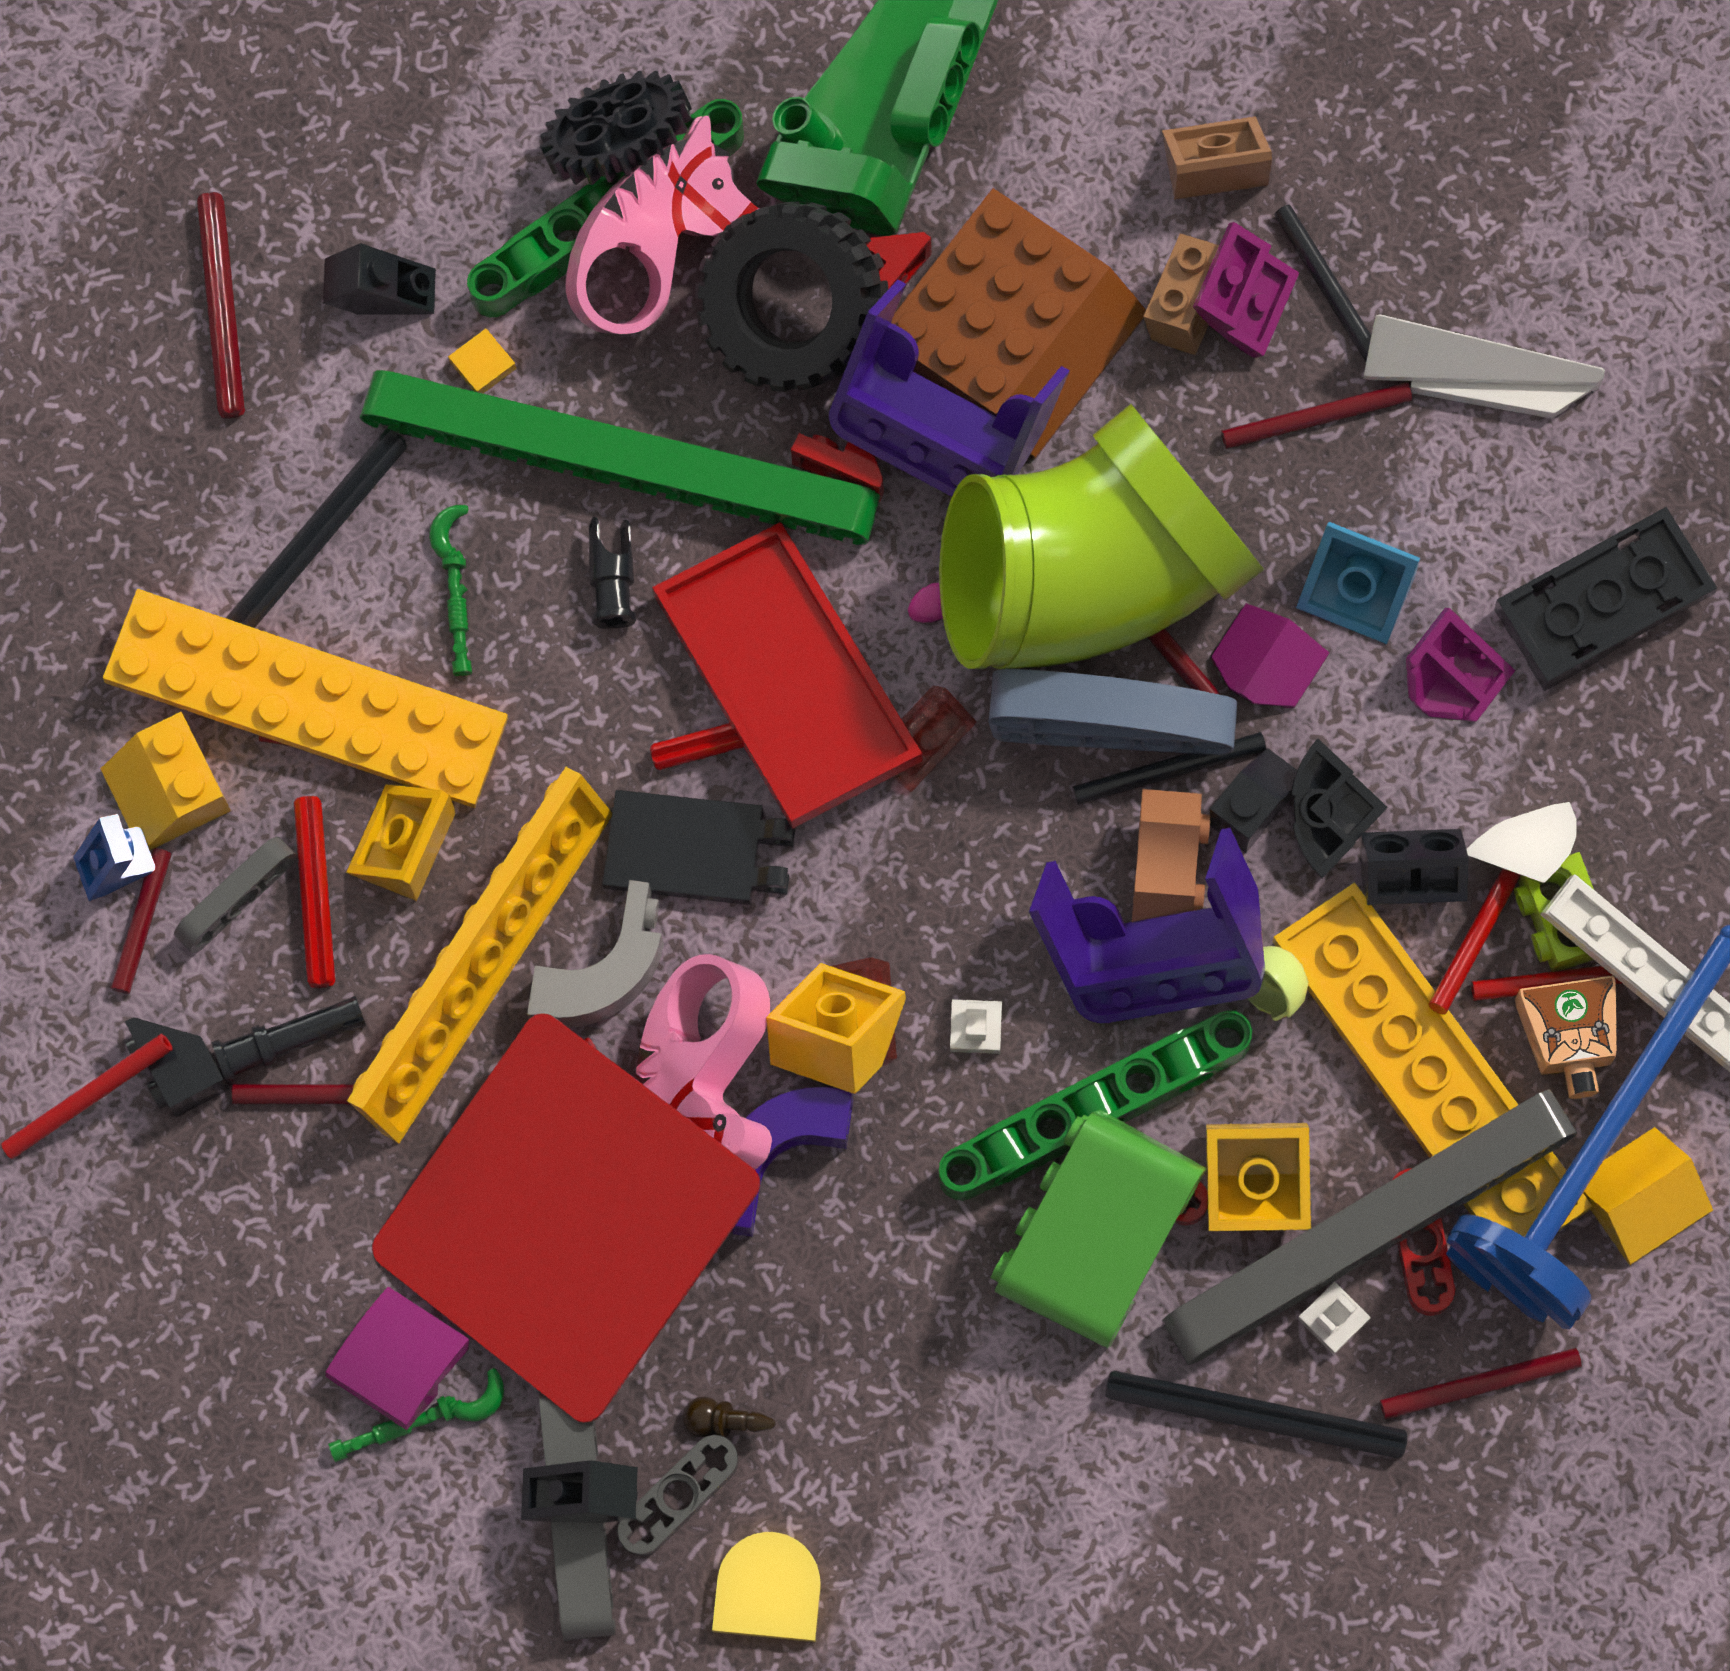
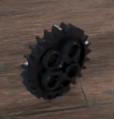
[540,71,692,185]

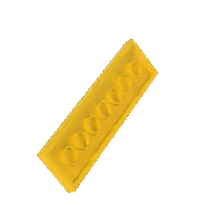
[103,589,508,808]
[347,767,612,1144]
[1272,882,1592,1237]

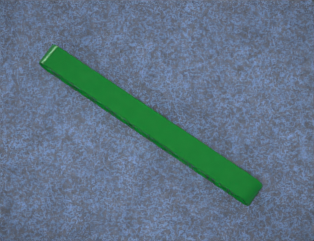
[360,370,880,545]

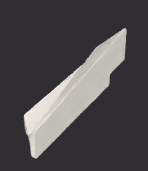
[1363,315,1605,419]

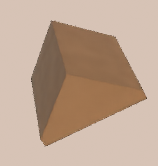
[1162,116,1272,200]

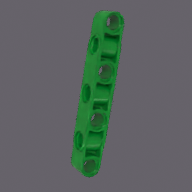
[467,99,744,318]
[939,1010,1252,1201]

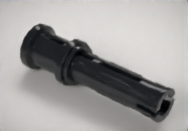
[211,996,366,1084]

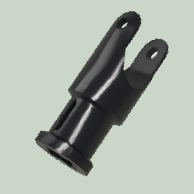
[589,517,636,629]

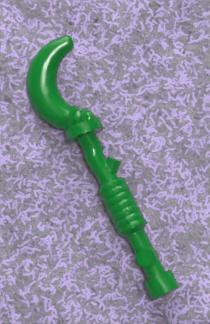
[429,505,472,676]
[328,1368,504,1462]

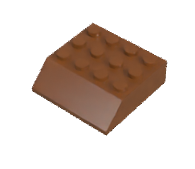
[891,188,1146,460]

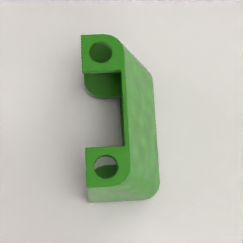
[991,1110,1207,1349]

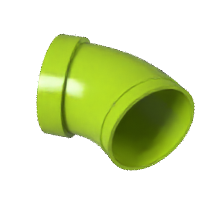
[939,404,1264,669]

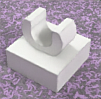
[950,1000,1002,1054]
[1298,1282,1371,1355]

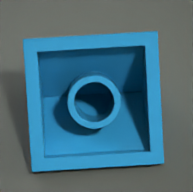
[1296,522,1420,644]

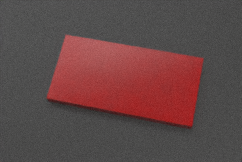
[652,522,923,829]

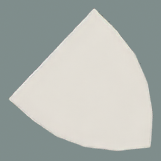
[1467,802,1576,883]

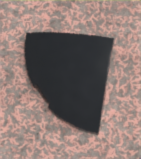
[1291,738,1388,879]

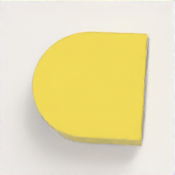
[712,1532,821,1642]

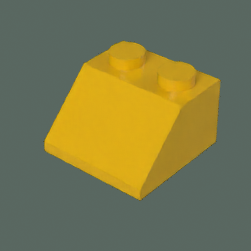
[100,712,231,850]
[766,963,906,1094]
[1206,1123,1311,1231]

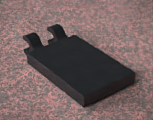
[602,790,796,905]

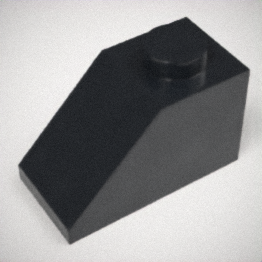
[1209,748,1297,853]
[521,1460,638,1523]

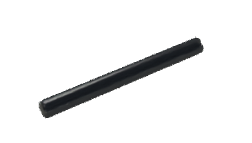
[226,429,407,628]
[1105,1370,1408,1458]

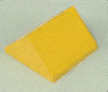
[346,784,456,901]
[1583,1127,1713,1265]

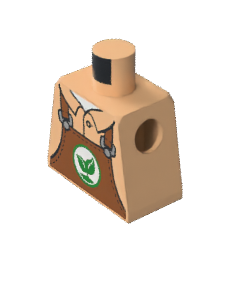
[1515,976,1617,1099]

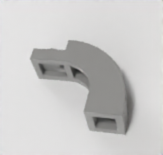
[527,880,664,1028]

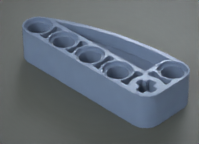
[988,669,1237,755]

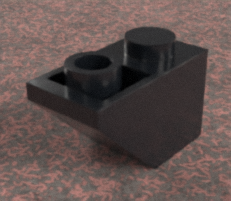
[323,243,436,315]
[124,1017,230,1117]

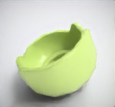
[1248,946,1309,1021]

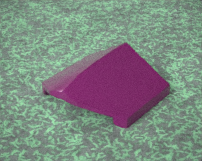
[1211,603,1329,708]
[1406,607,1516,722]

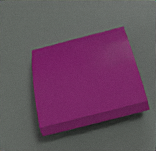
[1193,222,1299,358]
[325,1287,469,1430]

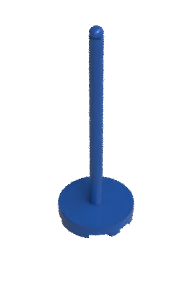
[1446,925,1730,1330]

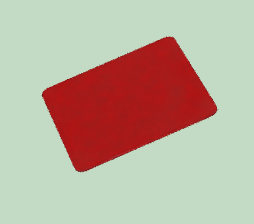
[372,1013,760,1423]

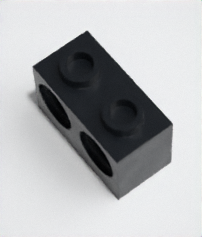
[1361,829,1469,905]

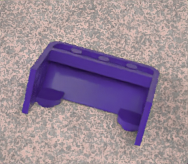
[829,280,1070,497]
[1029,828,1265,1023]

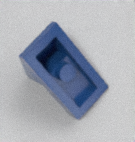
[73,814,155,901]

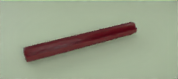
[197,192,245,419]

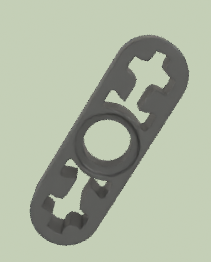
[174,836,297,953]
[618,1435,738,1557]

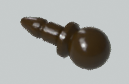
[683,1397,776,1438]

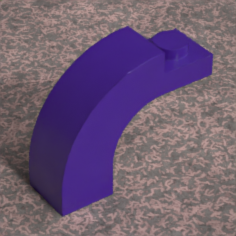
[732,1087,853,1237]

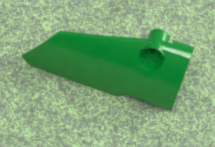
[756,0,998,236]

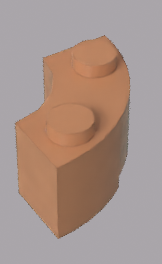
[1132,789,1210,922]

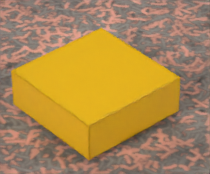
[448,329,517,394]

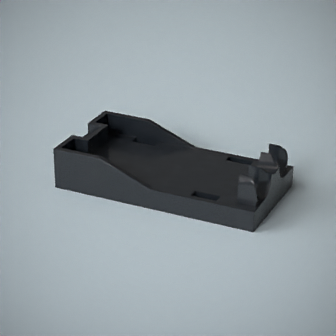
[1494,507,1717,691]

